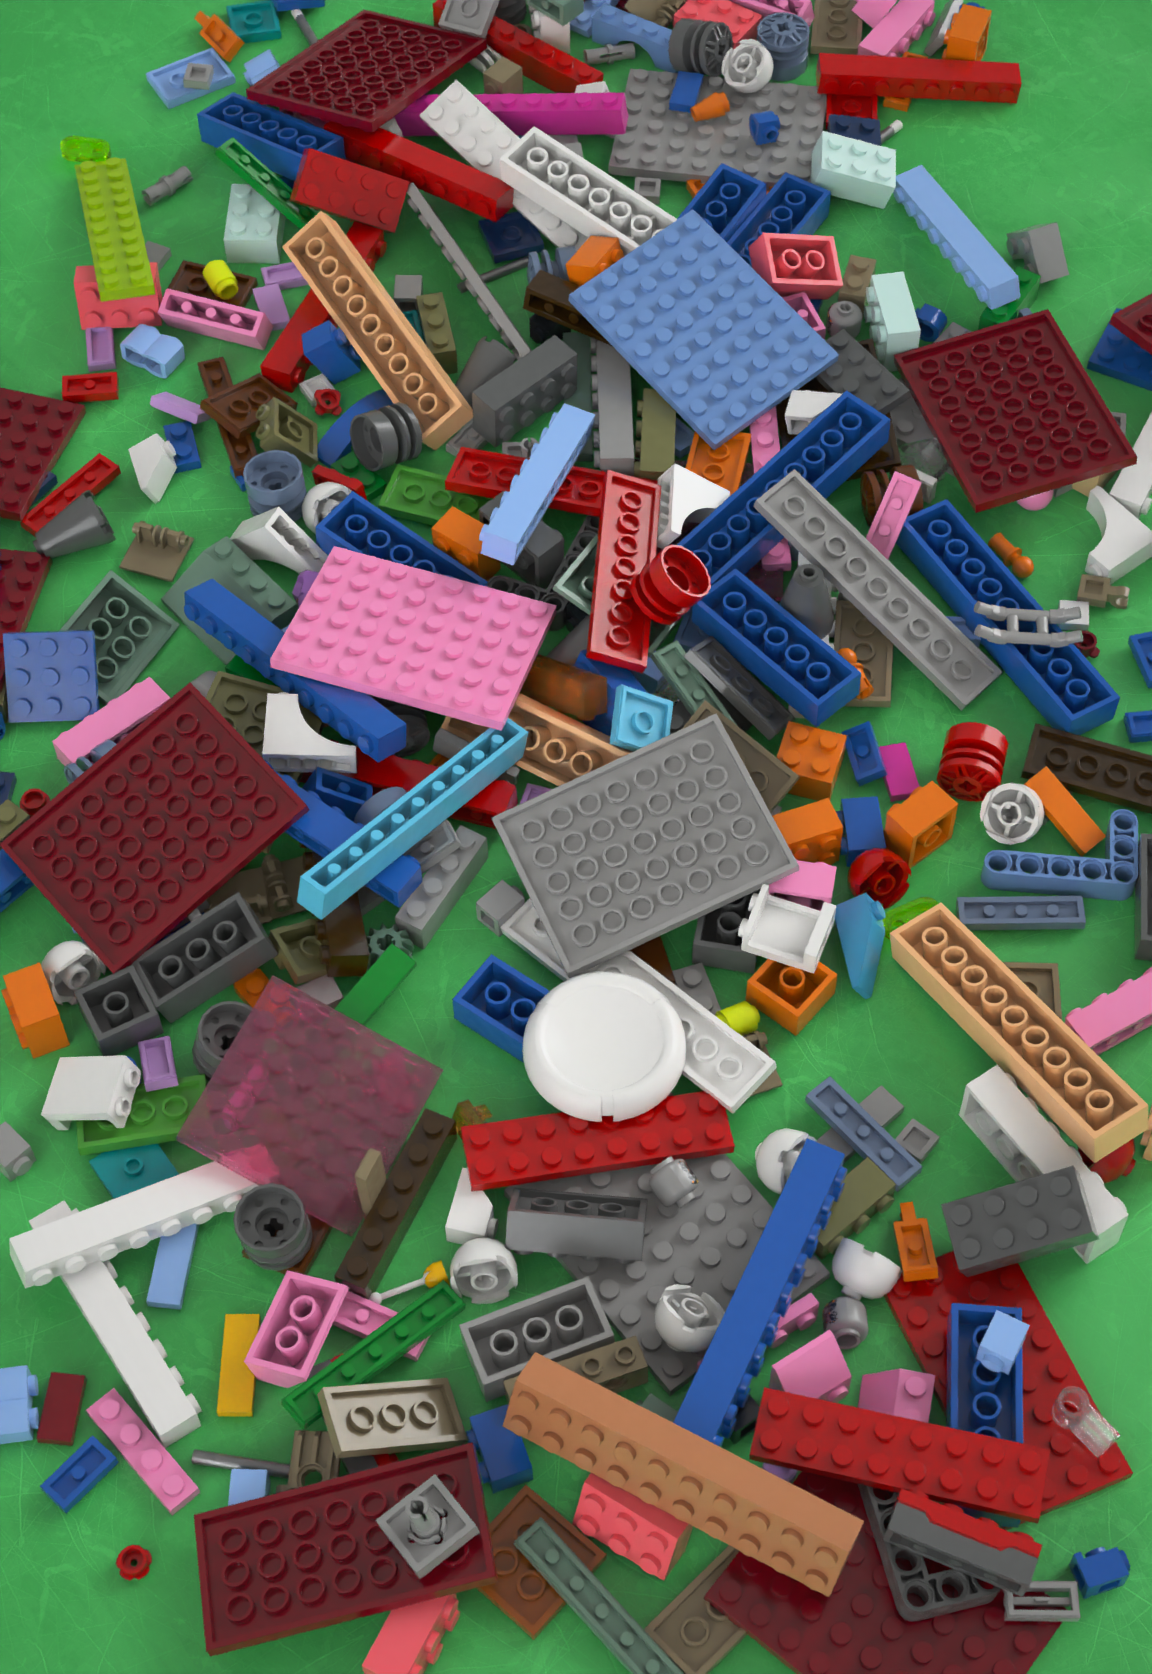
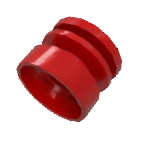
[631,544,711,625]
[937,722,1009,801]

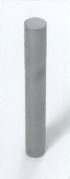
[457,256,528,293]
[192,1449,290,1479]

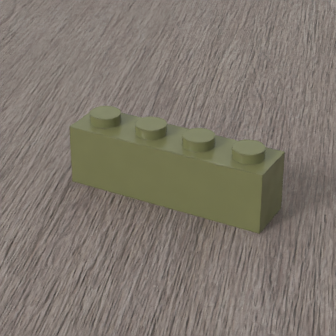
[634,389,676,480]

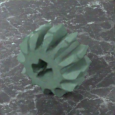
[366,923,414,970]

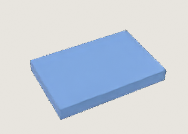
[146,47,236,109]

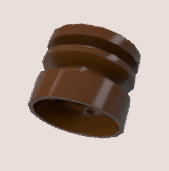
[860,464,923,528]

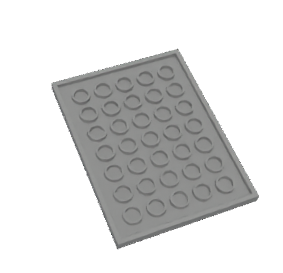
[608,69,827,190]
[492,713,799,978]
[504,1092,830,1396]

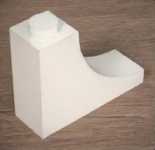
[657,463,730,549]
[1085,485,1152,585]
[230,506,328,574]
[262,692,357,773]

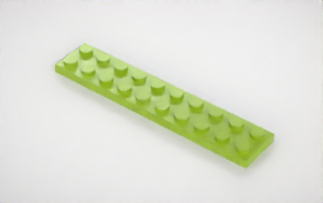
[74,157,155,302]

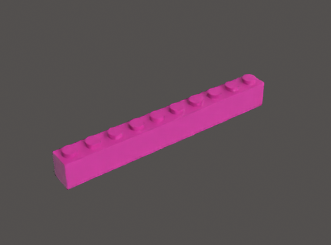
[394,92,628,136]

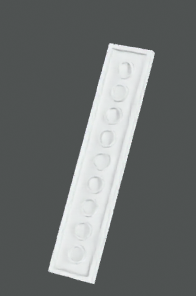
[419,80,588,251]
[500,899,777,1114]

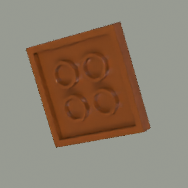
[476,1485,606,1640]

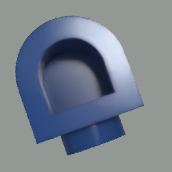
[749,111,780,145]
[915,303,947,342]

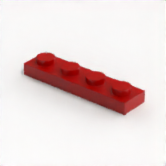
[20,453,121,536]

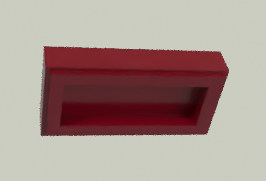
[36,1372,87,1446]

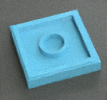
[609,684,673,752]

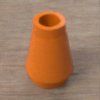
[690,92,730,122]

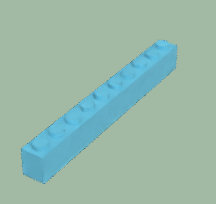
[297,718,529,920]

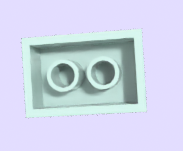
[811,131,896,209]
[223,184,286,264]
[864,272,921,372]

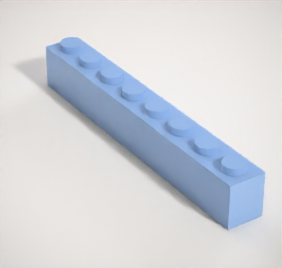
[893,165,1021,310]
[479,403,595,565]

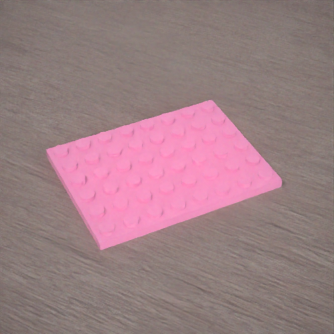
[270,546,557,731]

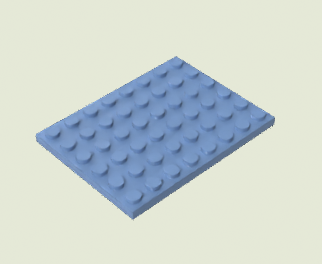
[569,209,839,450]

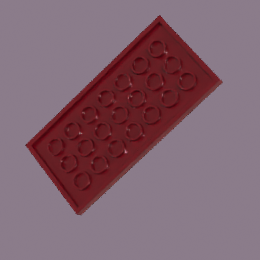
[194,1442,498,1657]

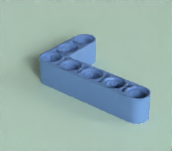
[981,809,1138,901]

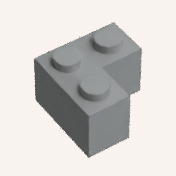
[1006,222,1069,284]

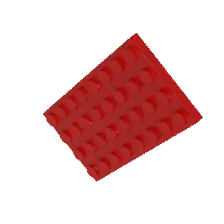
[884,1250,1133,1530]

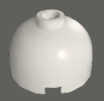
[721,39,774,93]
[302,481,352,534]
[980,783,1045,845]
[41,940,106,1005]
[755,1128,816,1195]
[450,1238,518,1304]
[832,1238,902,1301]
[655,1284,725,1352]

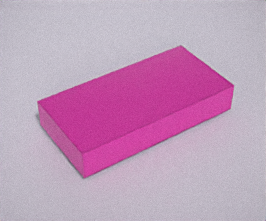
[879,742,919,802]

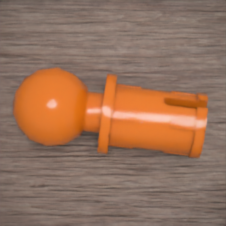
[988,533,1034,578]
[837,648,874,699]

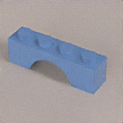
[592,3,678,73]

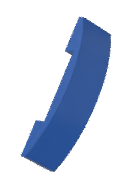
[317,389,394,468]

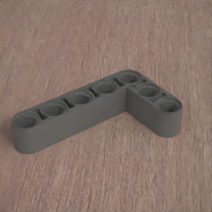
[487,515,600,631]
[857,1484,1001,1621]

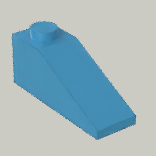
[835,893,886,999]

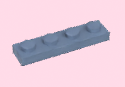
[956,896,1086,930]
[805,1076,923,1192]

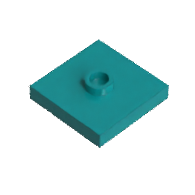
[89,1143,179,1199]

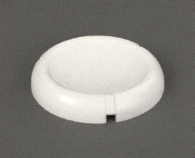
[522,972,686,1122]

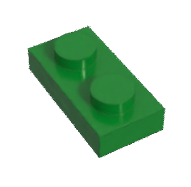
[331,451,387,502]

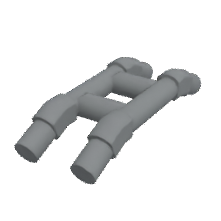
[974,601,1083,648]

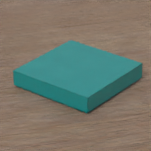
[226,0,282,44]

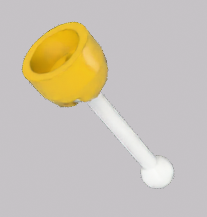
[369,1260,450,1305]

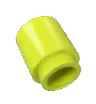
[202,260,238,300]
[715,1001,760,1036]

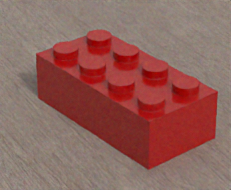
[290,148,410,233]

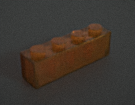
[520,654,607,721]

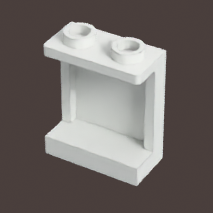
[738,884,836,974]
[41,1055,141,1130]

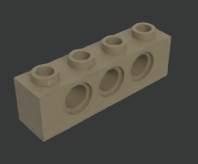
[503,1335,648,1404]

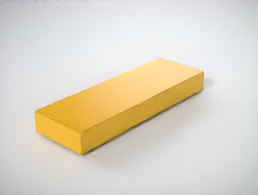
[217,1314,261,1417]

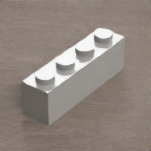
[395,825,488,949]

